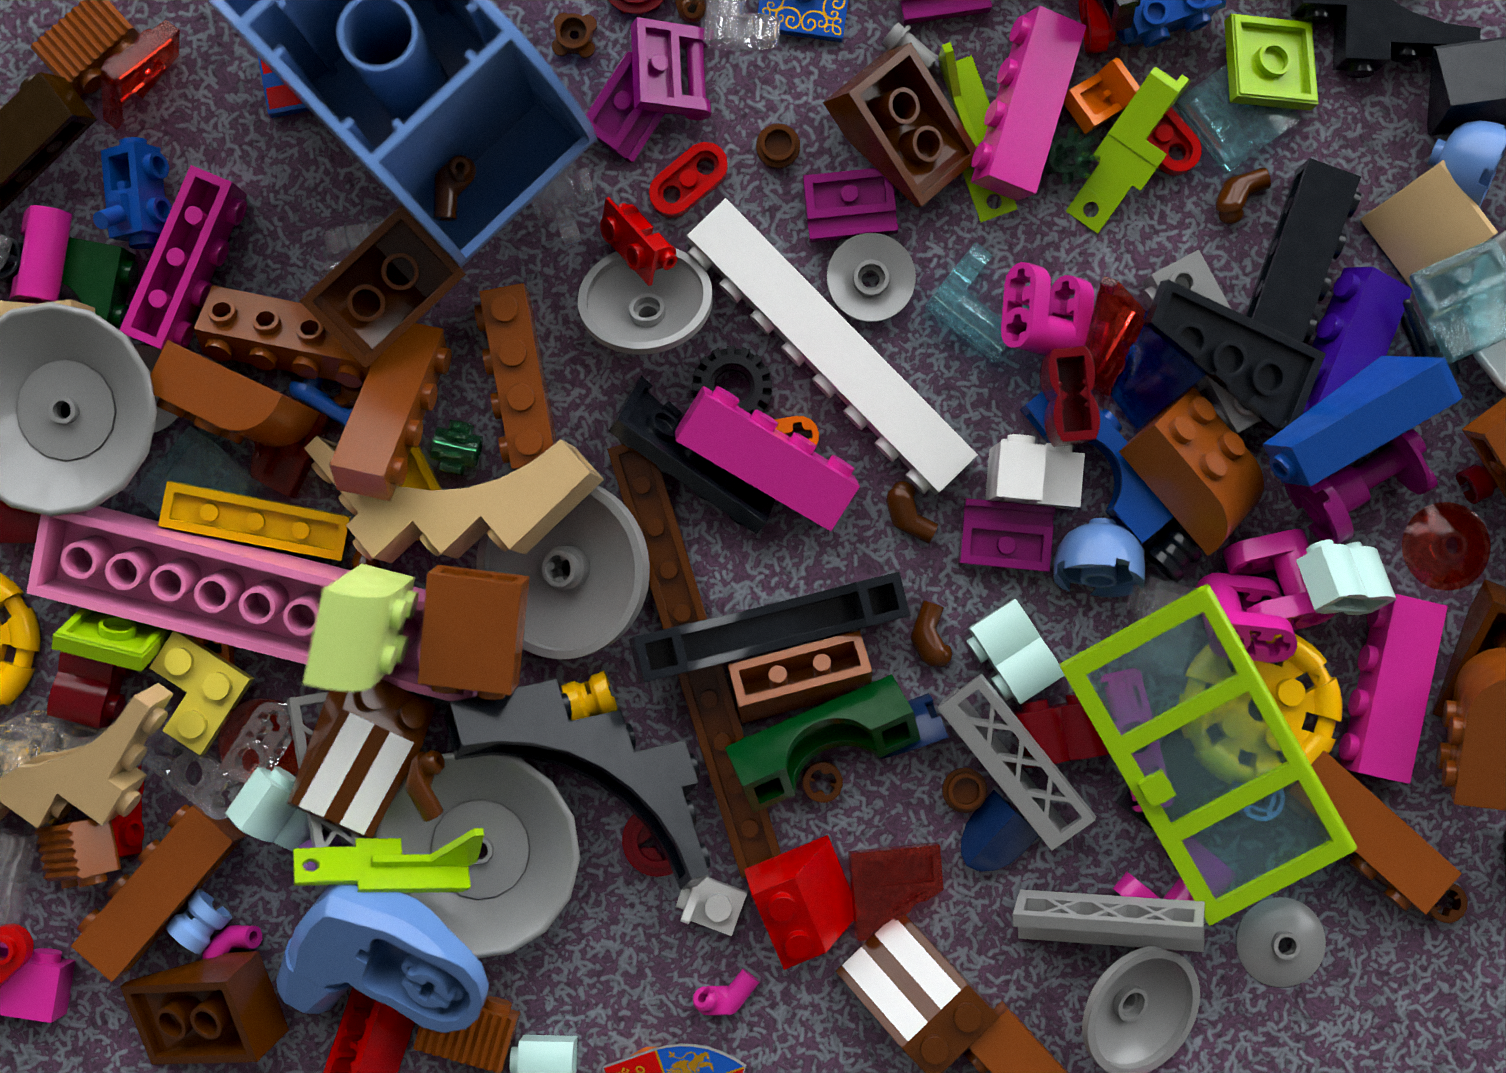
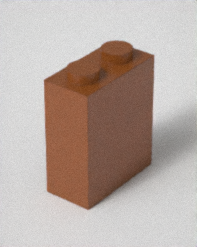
[418,565,530,700]

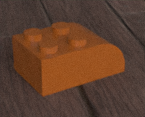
[150,340,321,447]
[1119,387,1264,556]
[1436,648,1506,811]

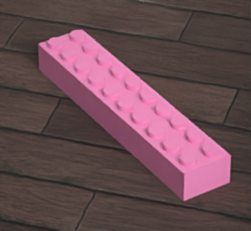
[26,506,477,702]

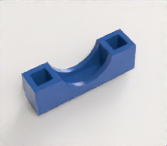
[1020,390,1174,544]

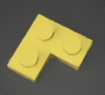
[149,631,255,755]

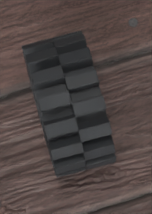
[692,346,772,414]

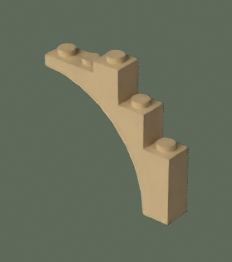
[304,436,604,563]
[0,683,173,828]

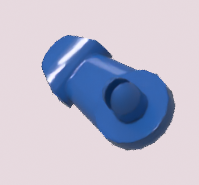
[289,377,353,427]

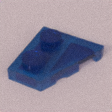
[1110,308,1207,429]

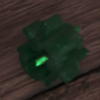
[1046,127,1100,184]
[430,419,483,476]

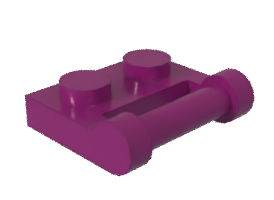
[631,17,712,121]

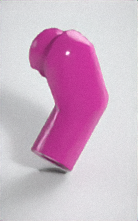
[202,925,262,959]
[693,968,760,1016]

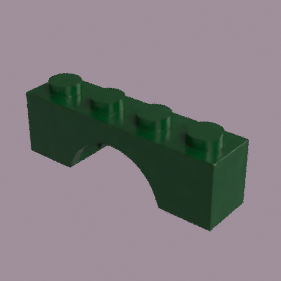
[61,237,139,418]
[725,674,921,814]

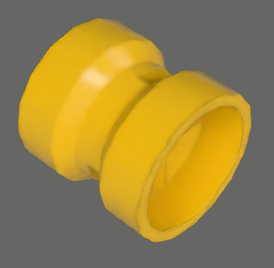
[561,671,618,721]

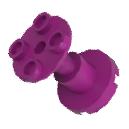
[1284,428,1438,544]

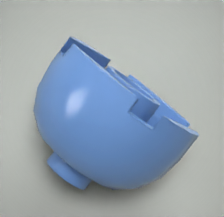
[1427,120,1506,208]
[1053,518,1145,598]

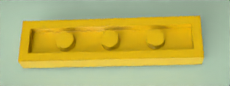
[158,480,351,561]

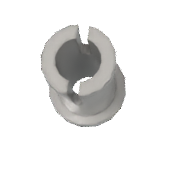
[881,22,939,70]

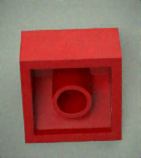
[744,835,860,970]

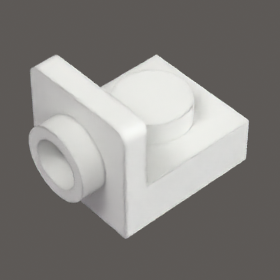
[675,877,747,936]

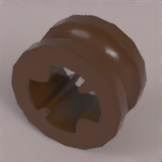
[802,761,843,803]
[1427,883,1468,923]

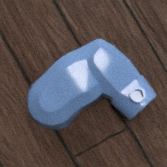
[276,884,489,1033]

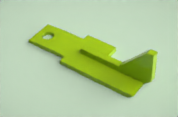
[938,42,1018,222]
[1066,66,1192,234]
[293,828,484,893]

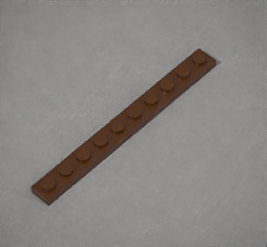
[607,444,781,879]

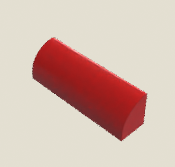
[323,987,415,1073]

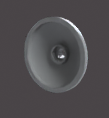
[578,248,713,355]
[1082,946,1200,1073]

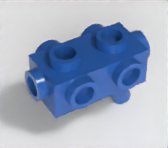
[1117,0,1226,48]
[93,137,172,249]

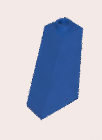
[1263,356,1463,486]

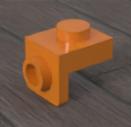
[1063,58,1140,134]

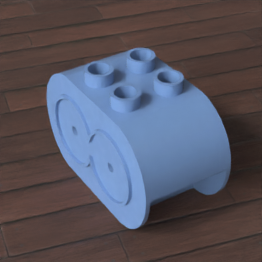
[207,0,597,268]

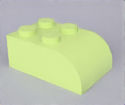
[303,564,419,691]

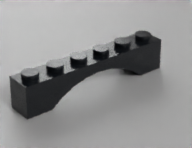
[629,572,911,684]

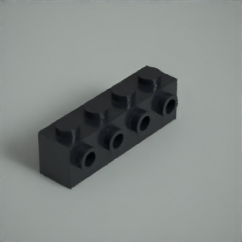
[1245,158,1361,343]

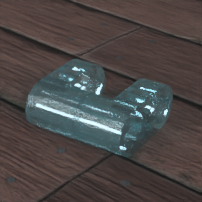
[924,242,1030,363]

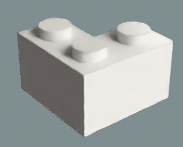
[985,434,1085,510]

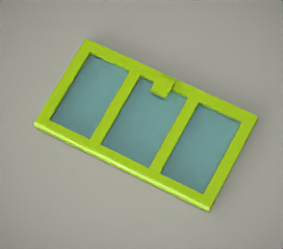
[1059,584,1357,926]

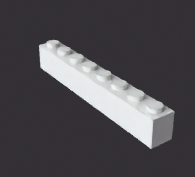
[687,198,978,495]

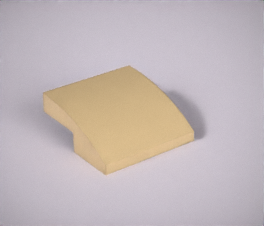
[1360,160,1498,290]

